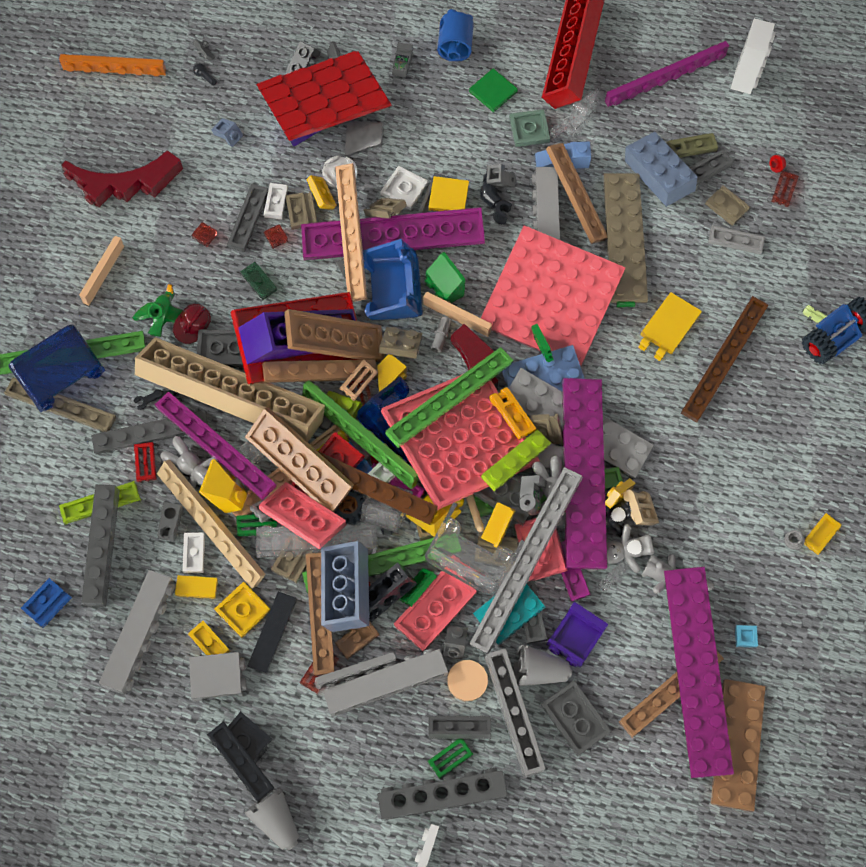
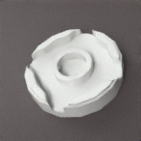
[322,156,357,189]

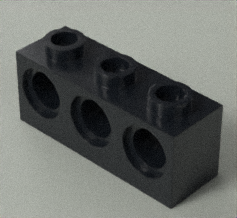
[369,562,417,622]

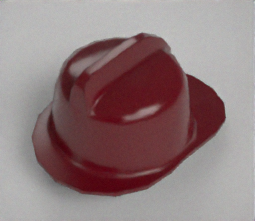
[173,304,211,344]

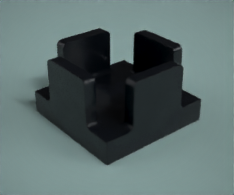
[212,711,273,763]

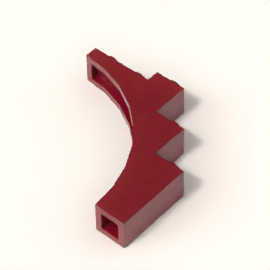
[61,150,183,208]
[451,324,498,390]

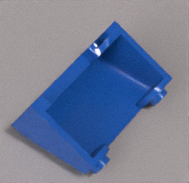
[363,239,423,321]

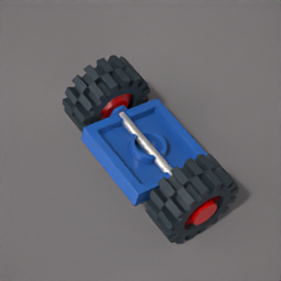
[802,296,866,365]

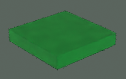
[469,68,518,113]

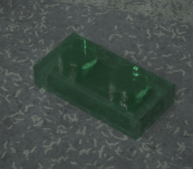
[240,262,277,301]

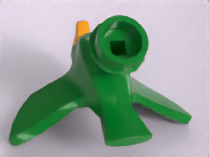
[132,284,183,337]

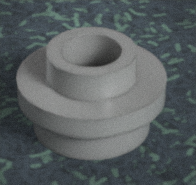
[784,530,805,550]

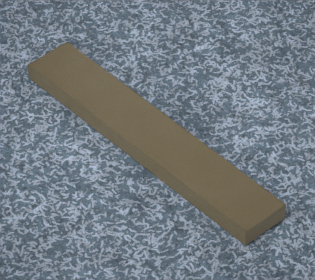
[4,377,116,432]

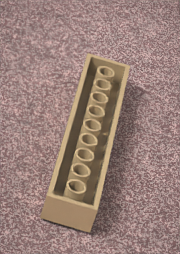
[135,337,325,442]

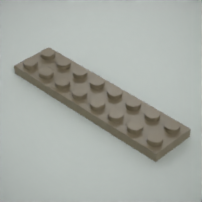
[603,173,648,303]

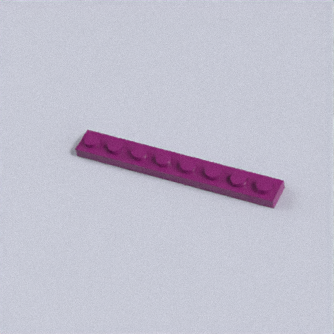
[605,41,729,107]
[155,392,277,500]

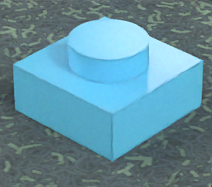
[735,625,758,647]

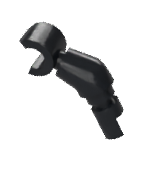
[480,171,512,225]

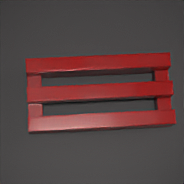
[134,442,157,482]

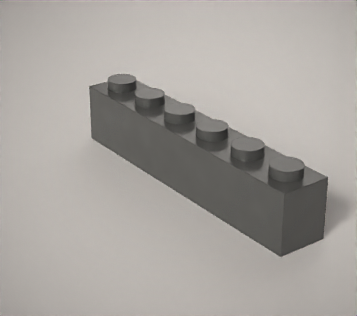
[81,484,120,607]

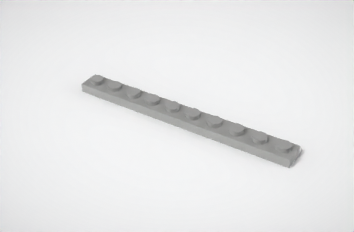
[470,467,583,654]

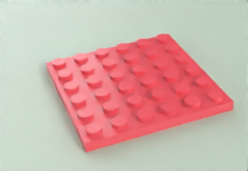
[481,225,626,366]
[381,374,540,510]

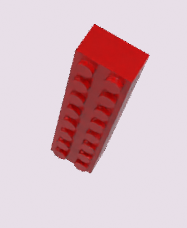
[542,0,605,109]

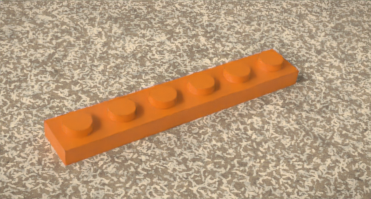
[59,54,166,76]

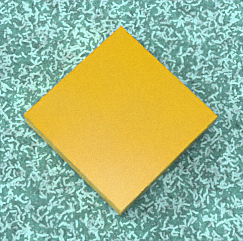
[428,176,469,212]
[214,582,270,638]

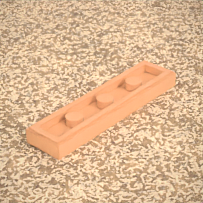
[79,236,124,306]
[423,292,492,337]

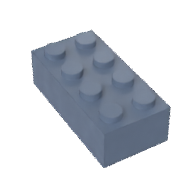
[625,132,697,207]
[321,541,369,632]

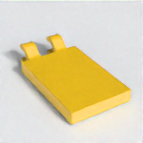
[638,292,702,361]

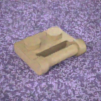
[623,490,659,525]

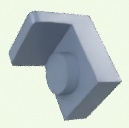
[211,118,243,147]

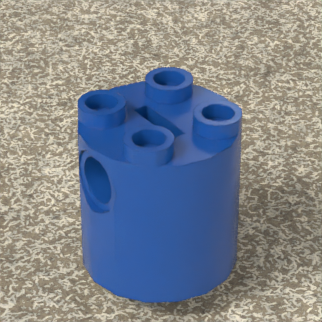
[437,9,474,61]

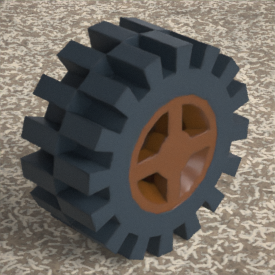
[334,489,366,526]

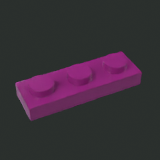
[560,541,591,602]

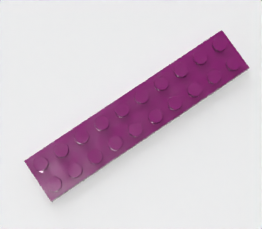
[301,208,485,260]
[562,378,607,569]
[664,566,734,778]

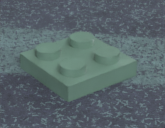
[509,109,550,147]

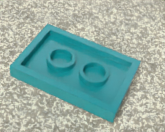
[473,584,545,645]

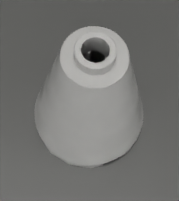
[513,644,572,686]
[244,787,300,851]

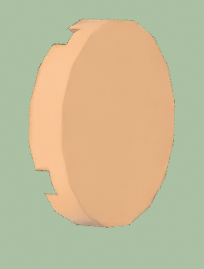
[447,660,488,702]

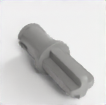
[430,317,452,353]

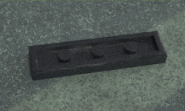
[247,591,297,674]
[207,721,275,803]

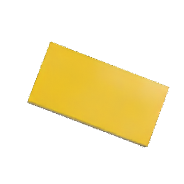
[804,513,842,555]
[175,575,218,599]

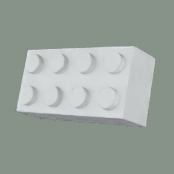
[730,18,776,94]

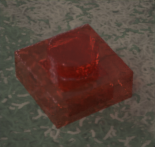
[191,222,218,247]
[263,224,288,249]

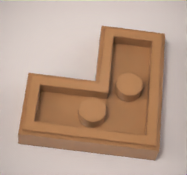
[335,621,380,660]

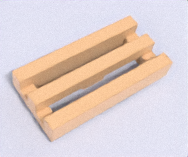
[339,360,378,401]

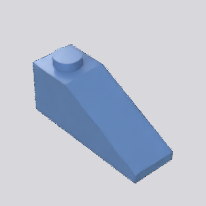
[535,142,591,168]

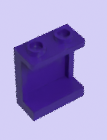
[546,602,608,668]

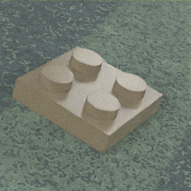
[379,327,422,359]

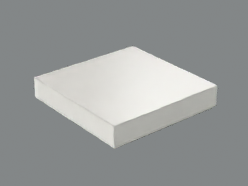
[380,166,429,210]

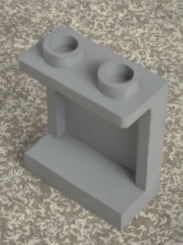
[189,652,247,702]

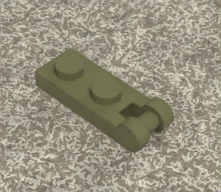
[666,133,718,158]

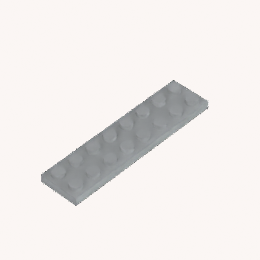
[503,368,654,479]

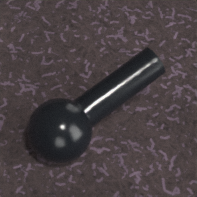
[193,63,217,86]

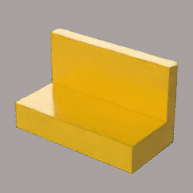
[481,502,516,548]

